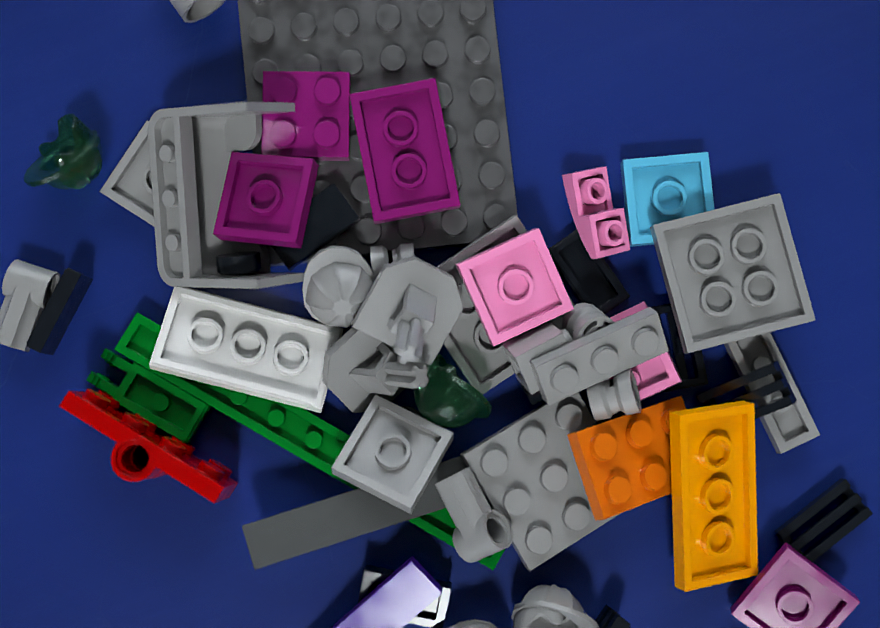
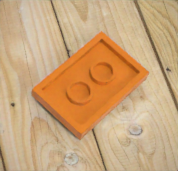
[567,395,686,521]

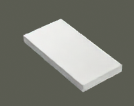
[149,287,344,413]

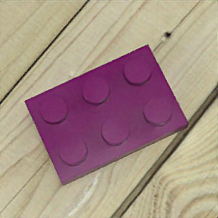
[349,78,461,224]

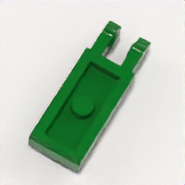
[86,348,212,444]

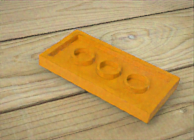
[669,400,758,592]

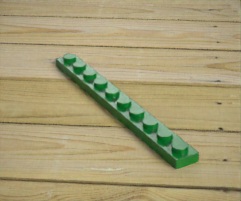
[114,312,505,570]

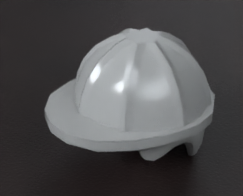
[302,246,376,328]
[511,584,599,628]

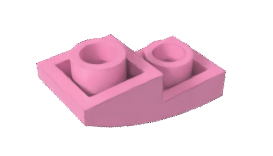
[562,166,631,259]

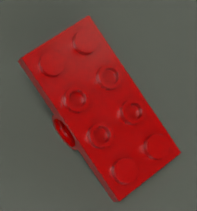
[59,388,238,504]

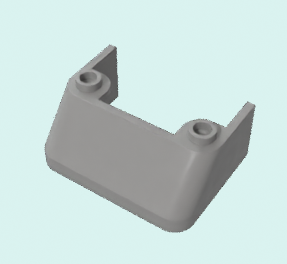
[148,102,304,289]

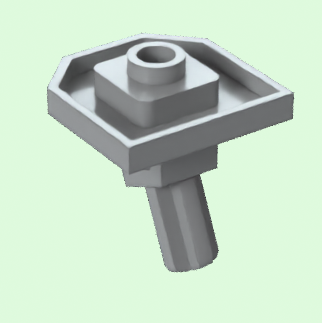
[351,256,463,366]
[322,327,429,413]

